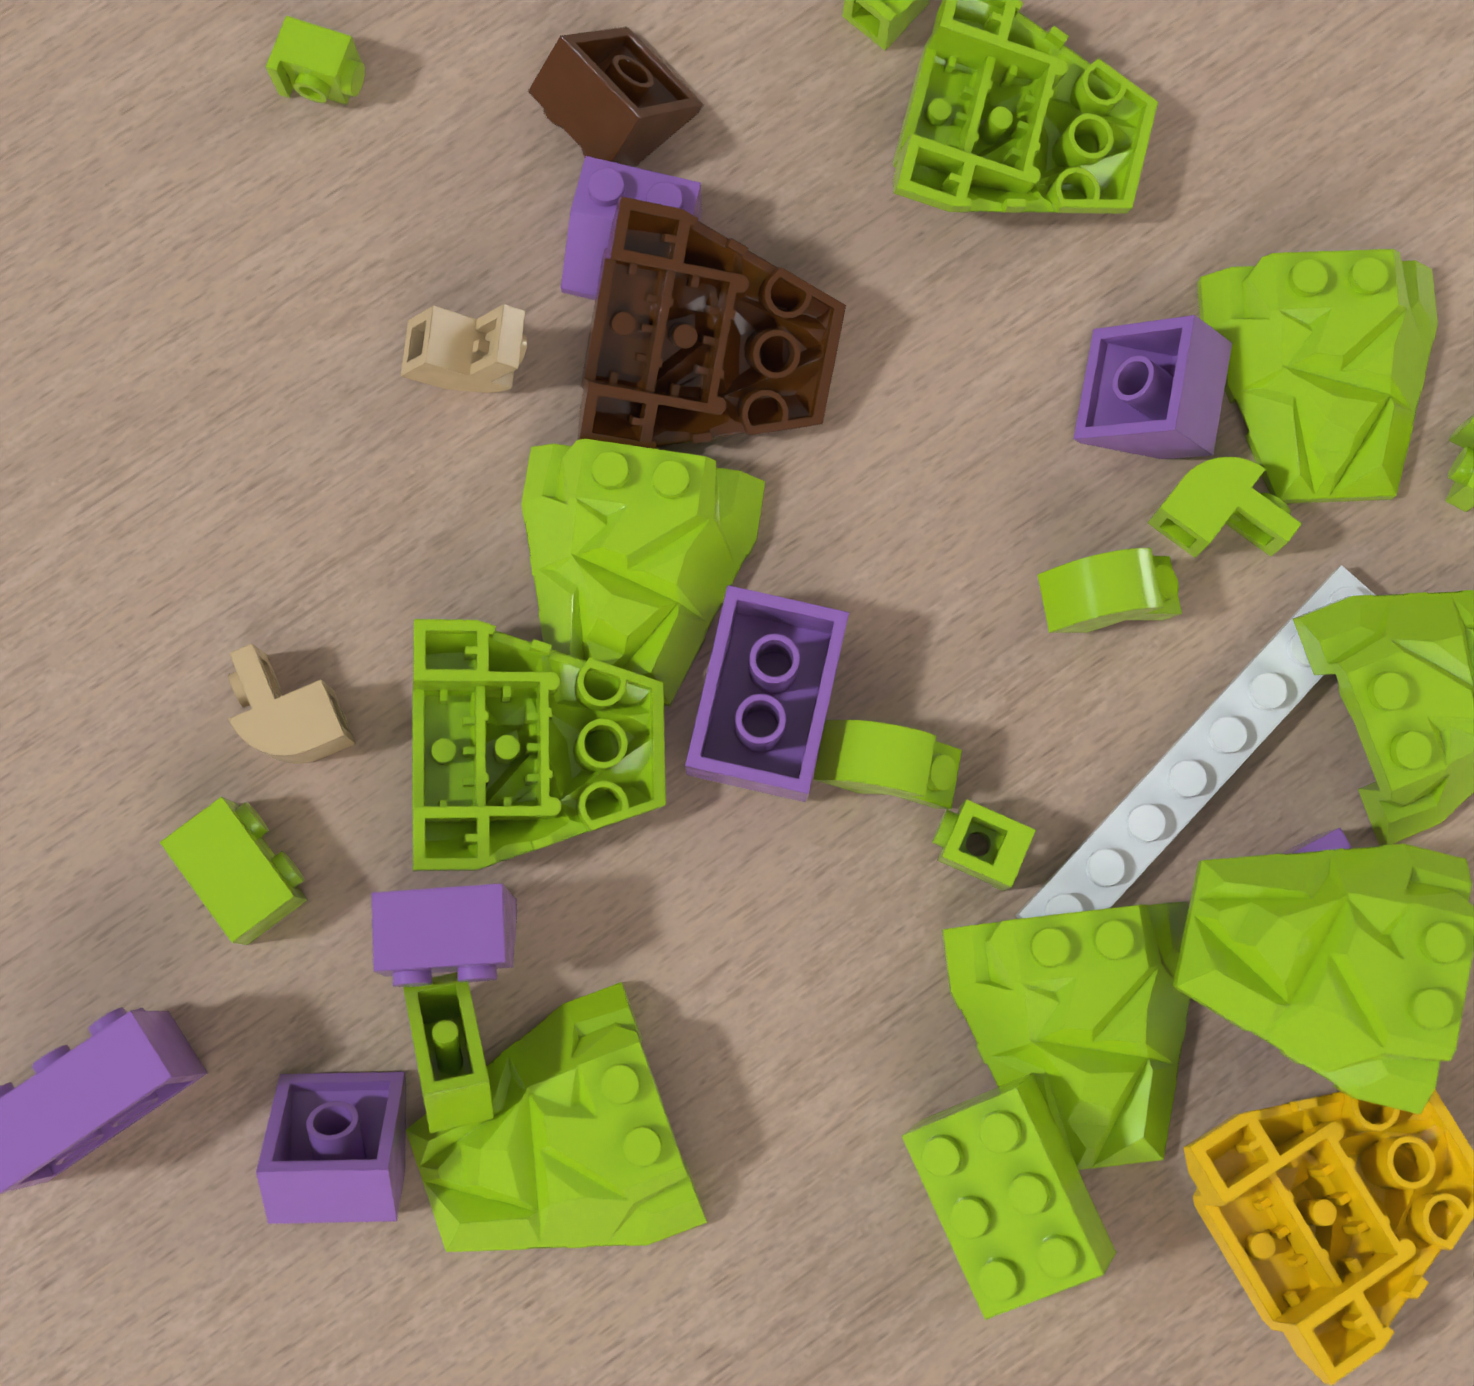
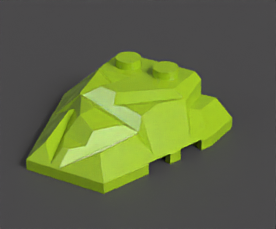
[893,0,1158,214]
[1197,249,1438,504]
[521,439,765,707]
[1293,590,1474,846]
[412,619,666,872]
[1173,844,1474,1114]
[942,901,1190,1170]
[406,982,707,1252]

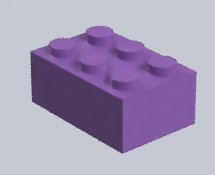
[685,585,849,802]
[0,1007,208,1194]

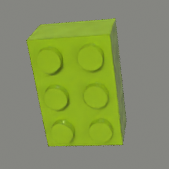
[902,1073,1117,1320]

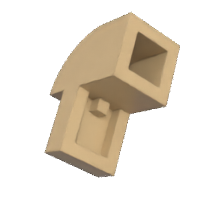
[401,304,527,393]
[228,643,356,764]

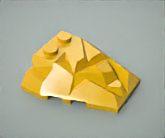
[1183,1089,1474,1385]

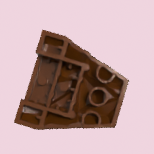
[577,196,846,449]

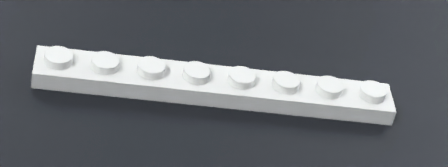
[1015,565,1375,919]

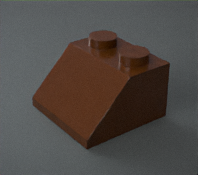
[528,27,703,166]

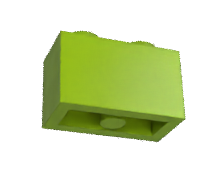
[159,796,308,945]
[403,972,494,1133]

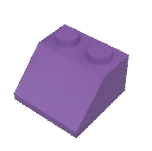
[561,156,702,300]
[1073,315,1232,459]
[371,883,517,987]
[256,1072,406,1224]

